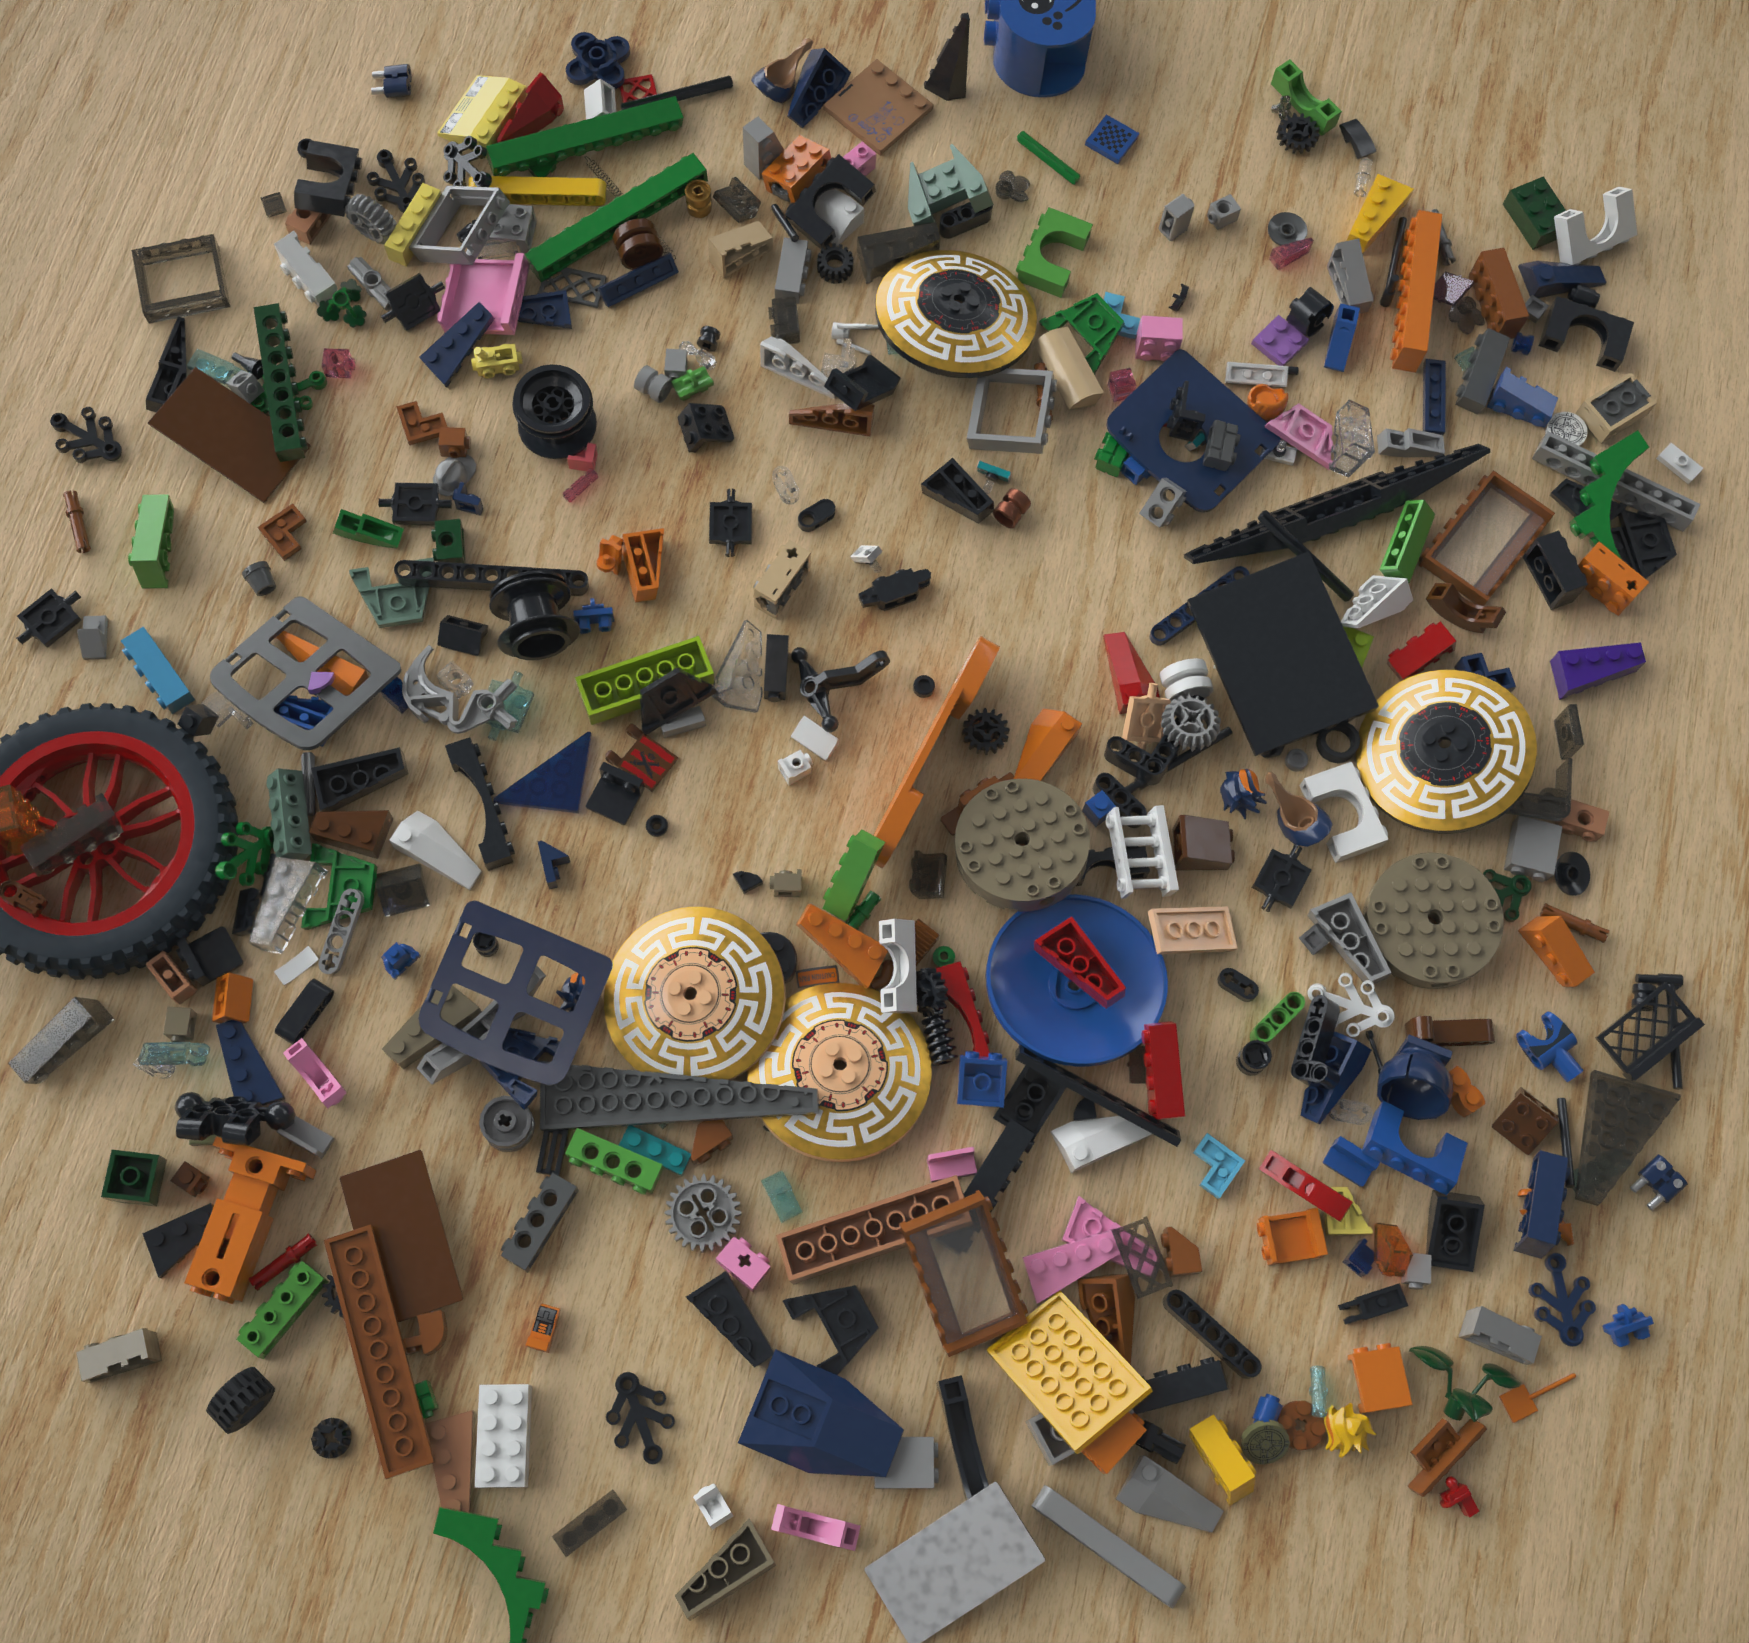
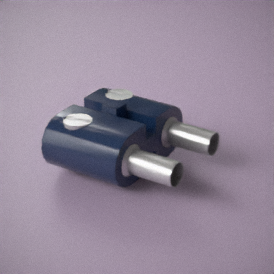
[371,64,412,98]
[1630,1154,1688,1211]

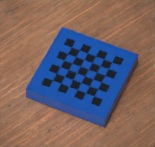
[1085,114,1139,164]

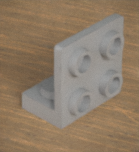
[488,204,537,254]

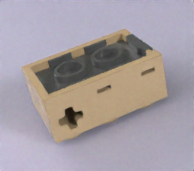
[1576,372,1657,444]
[753,540,811,619]

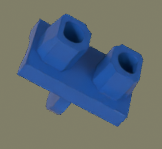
[573,598,614,634]
[1602,1304,1654,1347]

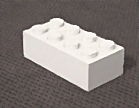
[475,1384,532,1488]

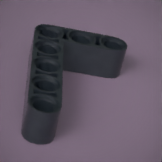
[1104,695,1205,785]

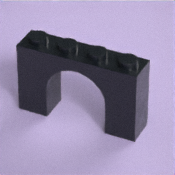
[294,140,362,217]
[785,154,876,249]
[1538,296,1634,372]

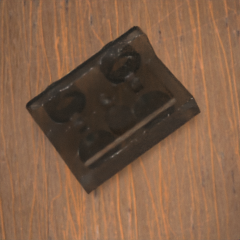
[713,177,761,223]
[909,850,947,899]

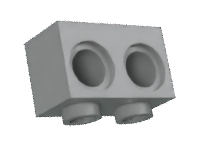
[1139,478,1187,528]

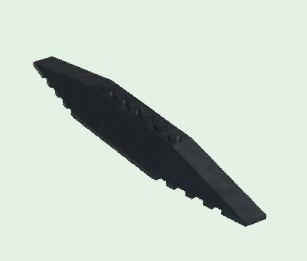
[1183,444,1490,564]

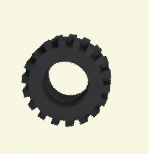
[206,1367,275,1434]

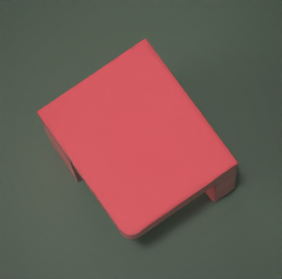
[567,443,598,472]

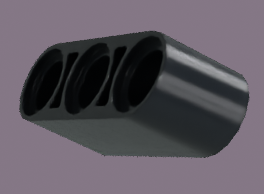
[939,202,993,239]
[1093,773,1147,828]
[275,978,334,1045]

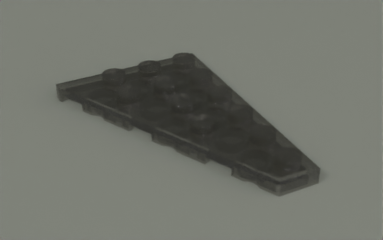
[1575,1070,1681,1206]

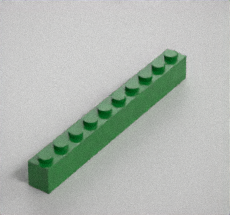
[486,96,684,176]
[525,153,708,282]

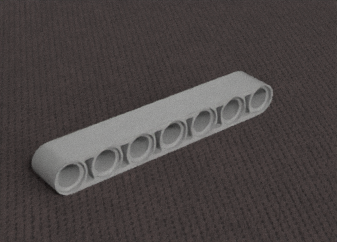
[1031,1485,1186,1609]

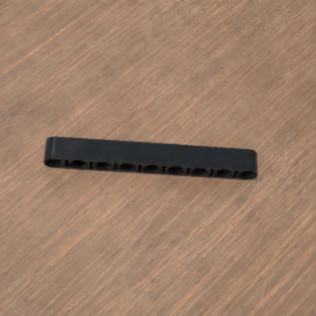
[394,560,589,596]

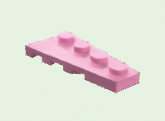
[1062,1196,1158,1277]
[1023,1230,1120,1304]

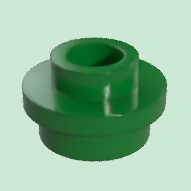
[933,946,955,967]

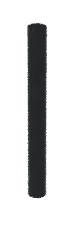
[1557,1098,1575,1188]

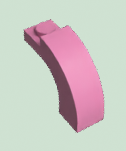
[283,1038,346,1109]
[771,1504,861,1551]

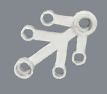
[1308,973,1395,1037]

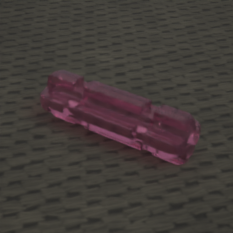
[563,468,598,502]

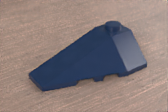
[1518,261,1606,298]
[1300,1031,1372,1124]

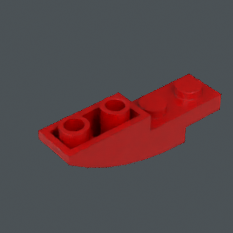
[1259,1150,1353,1222]

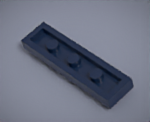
[598,253,679,307]
[1423,359,1446,435]

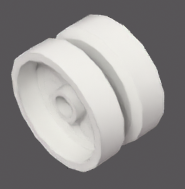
[1159,658,1213,701]

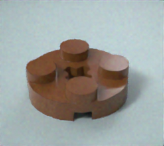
[1277,1401,1326,1450]

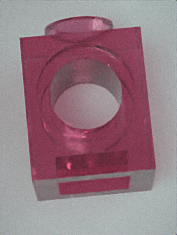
[322,348,355,378]
[1107,368,1136,402]

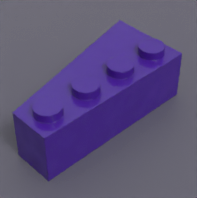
[1550,642,1646,700]

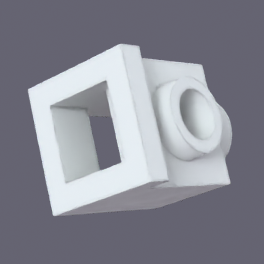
[778,750,813,785]

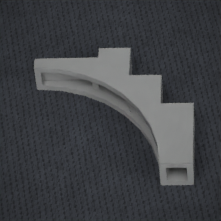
[417,965,546,1085]

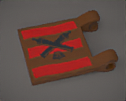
[605,723,678,792]

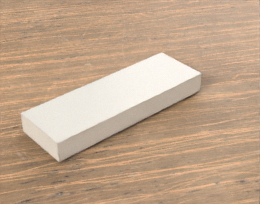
[1225,362,1289,387]

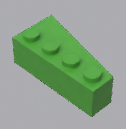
[128,494,174,589]

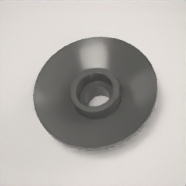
[1268,212,1307,247]

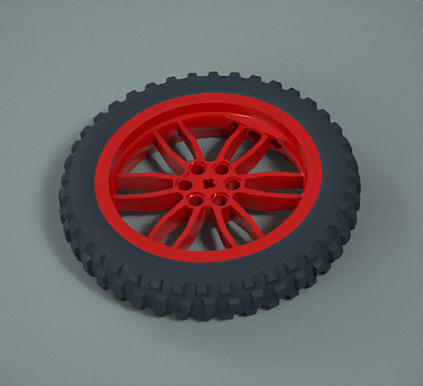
[0,703,238,980]

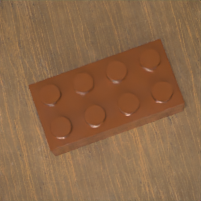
[1469,248,1529,339]

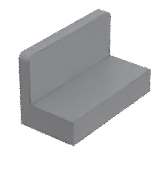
[277,1116,335,1159]

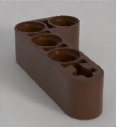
[1405,1016,1495,1047]

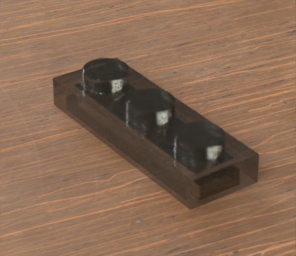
[552,1489,628,1557]

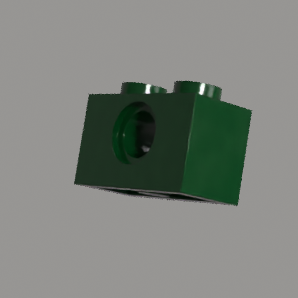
[431,519,466,564]

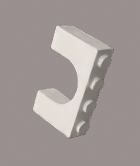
[1554,187,1637,265]
[1299,762,1388,863]

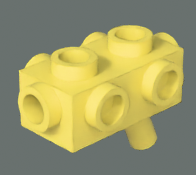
[471,344,523,379]

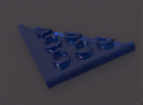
[493,732,592,813]

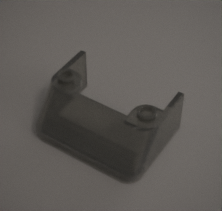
[1506,758,1573,821]

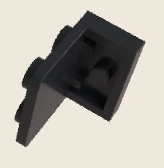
[677,403,734,453]
[176,926,243,986]

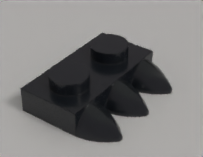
[232,887,260,936]

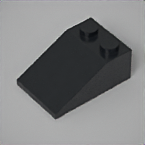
[993,1065,1067,1141]
[1426,1190,1485,1272]

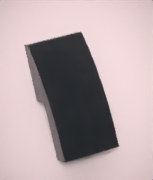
[1339,119,1376,159]

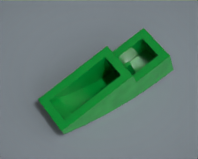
[332,509,404,548]

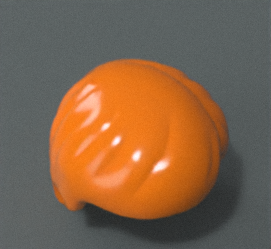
[1247,384,1288,421]

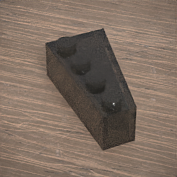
[8,997,115,1084]

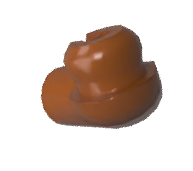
[871,960,894,990]

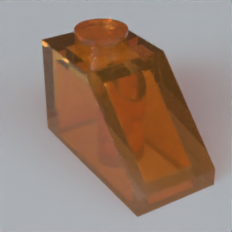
[1374,1223,1413,1277]

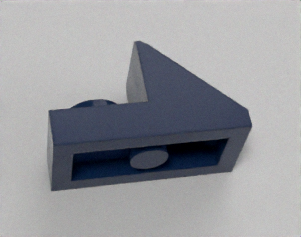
[538,841,571,890]

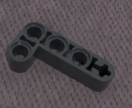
[1291,995,1340,1089]

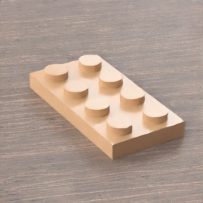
[1148,906,1238,954]

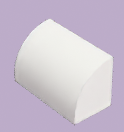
[584,79,616,120]

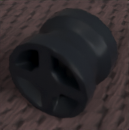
[697,326,721,351]

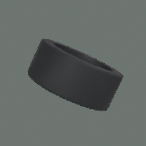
[1316,722,1360,763]

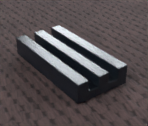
[536,1129,569,1177]

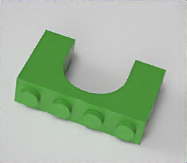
[1016,207,1093,298]

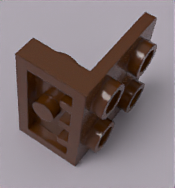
[1492,1087,1558,1155]

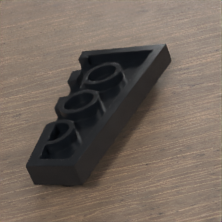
[686,1271,774,1368]

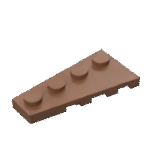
[425,1410,474,1512]

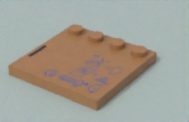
[823,59,934,156]

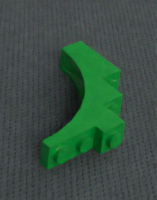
[1569,430,1649,559]
[433,1507,549,1643]

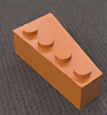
[796,904,888,989]

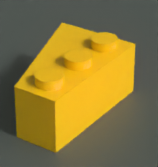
[1189,1414,1256,1506]

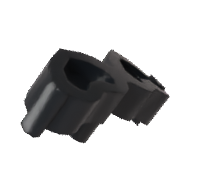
[1169,283,1189,312]

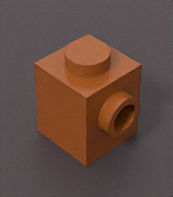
[438,427,471,458]

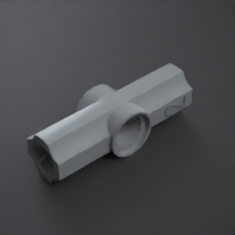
[347,257,391,311]

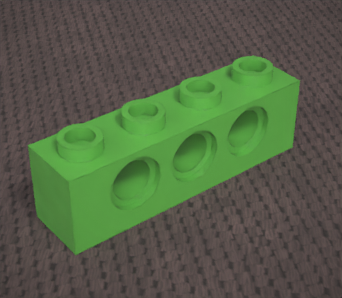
[565,1128,664,1195]

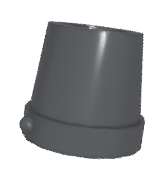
[242,561,276,596]

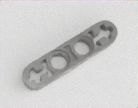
[318,889,364,974]

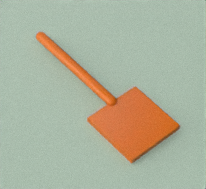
[1499,1373,1576,1423]

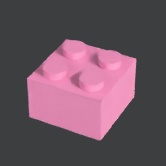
[1135,316,1183,362]

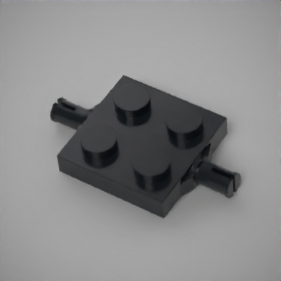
[381,273,445,331]
[378,483,452,525]
[709,489,752,557]
[16,588,82,648]
[1251,845,1312,912]

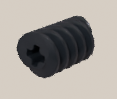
[921,1015,959,1066]

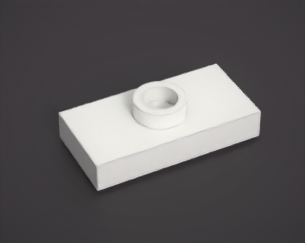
[1656,443,1703,484]

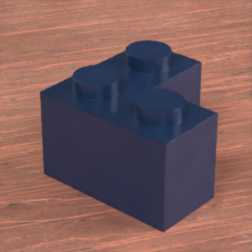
[1454,653,1516,692]

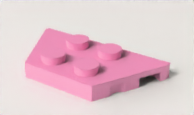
[1265,404,1334,470]

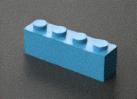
[121,626,195,714]

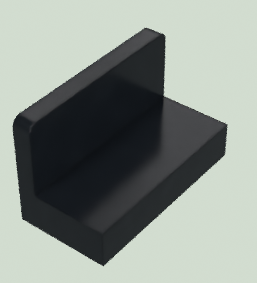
[437,615,489,656]

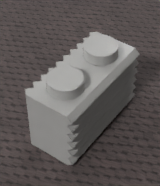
[1158,194,1194,241]

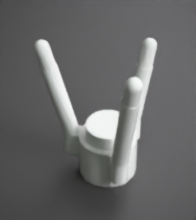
[831,322,879,355]

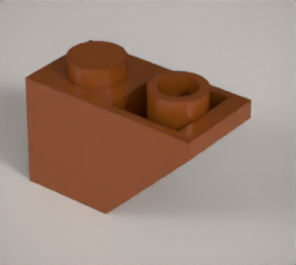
[691,1120,733,1165]
[1161,1226,1202,1277]

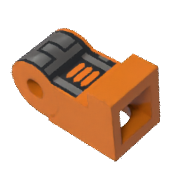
[526,1303,561,1353]

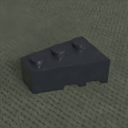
[921,458,994,524]

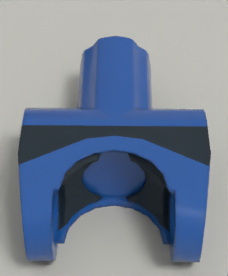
[1516,1011,1584,1082]

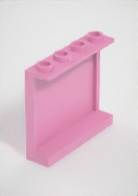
[437,253,530,335]

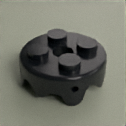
[760,932,797,984]

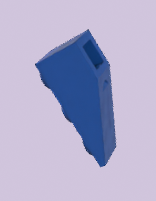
[1324,303,1360,372]

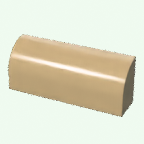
[1034,327,1104,410]

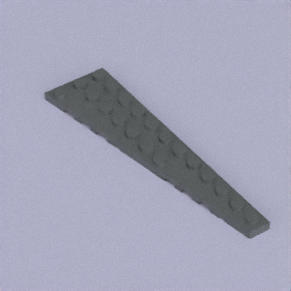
[540,1061,819,1131]

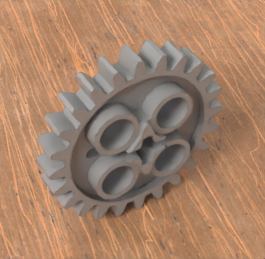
[664,1174,741,1253]

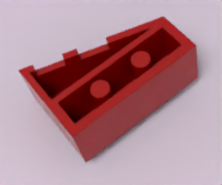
[1387,621,1457,681]

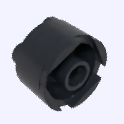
[1286,287,1334,337]

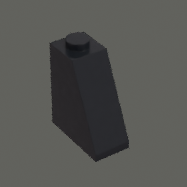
[764,634,789,702]

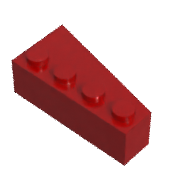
[1034,916,1126,1009]
[1141,1021,1185,1119]

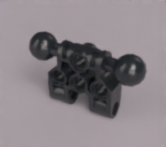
[175,1092,296,1146]

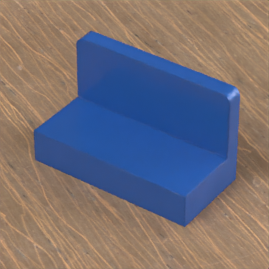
[1323,1136,1380,1187]

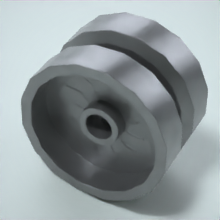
[479,1096,535,1152]

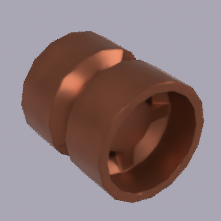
[993,488,1031,528]

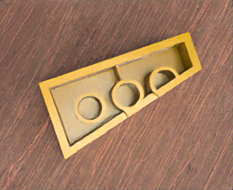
[1346,174,1414,254]

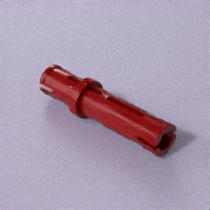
[249,1233,318,1291]

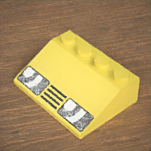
[437,75,528,158]

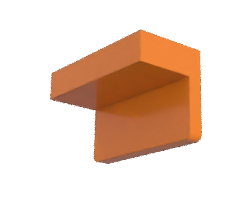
[212,972,253,1023]

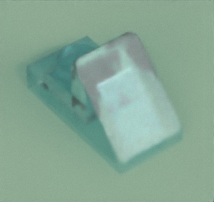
[761,1170,802,1223]

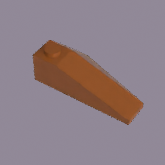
[789,403,875,437]
[1077,1274,1135,1365]

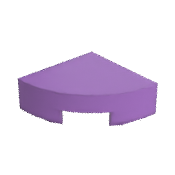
[308,672,335,694]

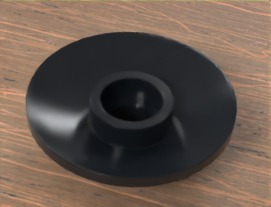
[1555,852,1590,896]

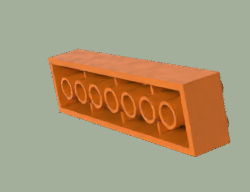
[1390,210,1442,373]

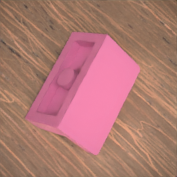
[927,1147,977,1182]

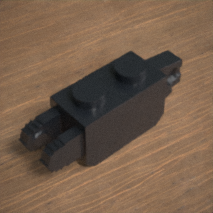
[858,568,931,611]

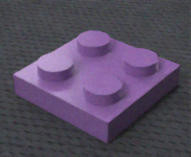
[1251,315,1309,366]

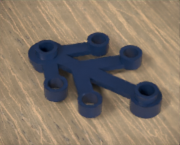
[1528,1253,1596,1347]

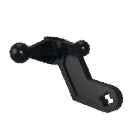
[791,647,890,732]

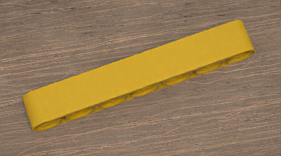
[468,176,607,206]

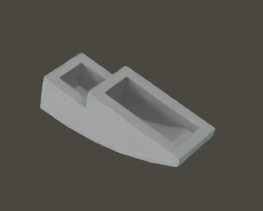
[1377,428,1445,457]

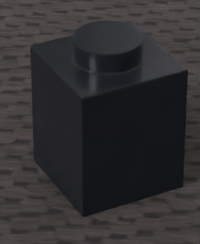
[177,704,219,737]

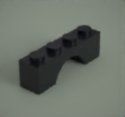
[1076,846,1150,886]

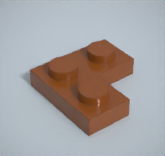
[396,401,447,446]
[258,503,307,561]

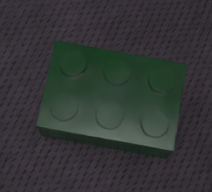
[1503,176,1566,250]

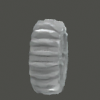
[345,194,397,245]
[1161,694,1221,752]

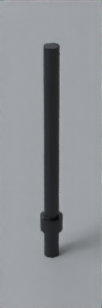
[1125,727,1233,793]

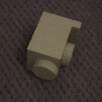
[770,869,802,897]

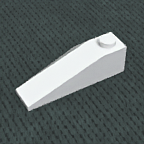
[760,336,835,399]

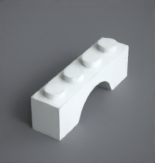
[879,919,917,1013]

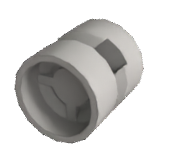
[634,365,673,403]

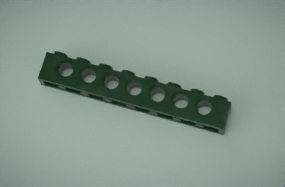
[253,303,308,462]

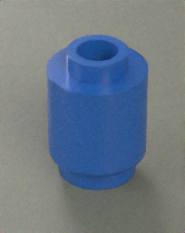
[1252,1394,1283,1423]

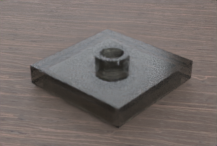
[1554,704,1584,760]

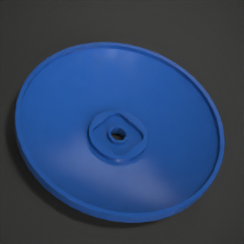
[986,894,1168,1067]

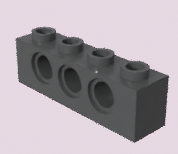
[501,1173,579,1273]

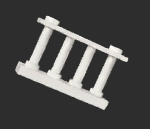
[1106,805,1179,899]

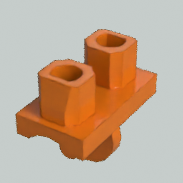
[596,535,623,575]

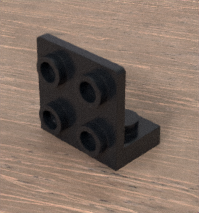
[1167,381,1206,442]
[586,762,645,825]

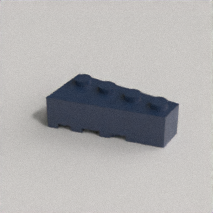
[1514,1150,1570,1259]

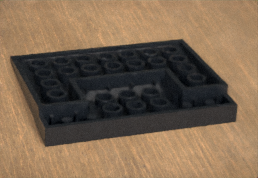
[1187,551,1379,756]

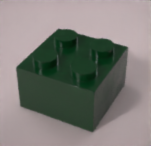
[101,1150,167,1207]

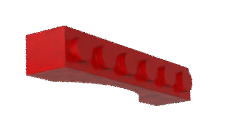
[936,961,993,1057]

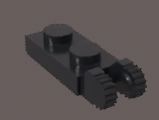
[1338,1283,1408,1325]

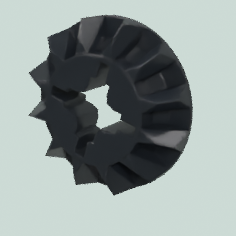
[311,1418,351,1459]

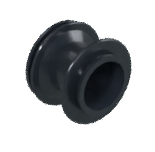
[512,364,597,459]
[489,570,580,660]

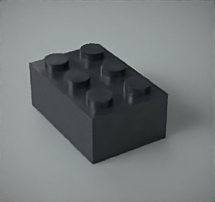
[1523,530,1588,610]

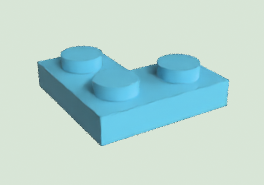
[1104,292,1140,339]
[1193,1133,1245,1199]

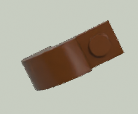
[1426,583,1506,633]

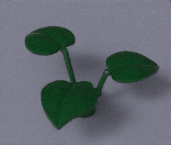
[1409,1346,1522,1422]

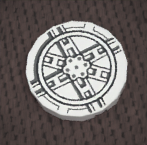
[1545,412,1587,446]

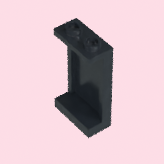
[824,355,901,411]

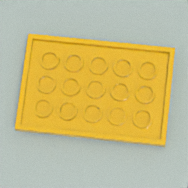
[986,1290,1153,1454]

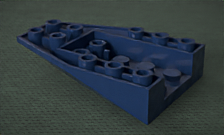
[738,1349,904,1477]

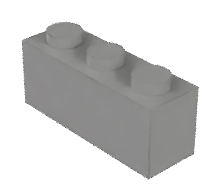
[775,237,811,304]

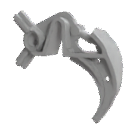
[402,645,517,734]

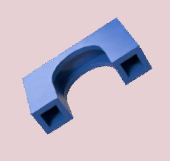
[1361,1101,1468,1196]

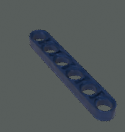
[1149,566,1250,645]

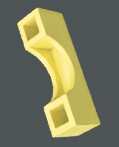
[384,183,442,267]

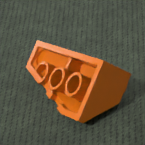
[1014,709,1082,781]

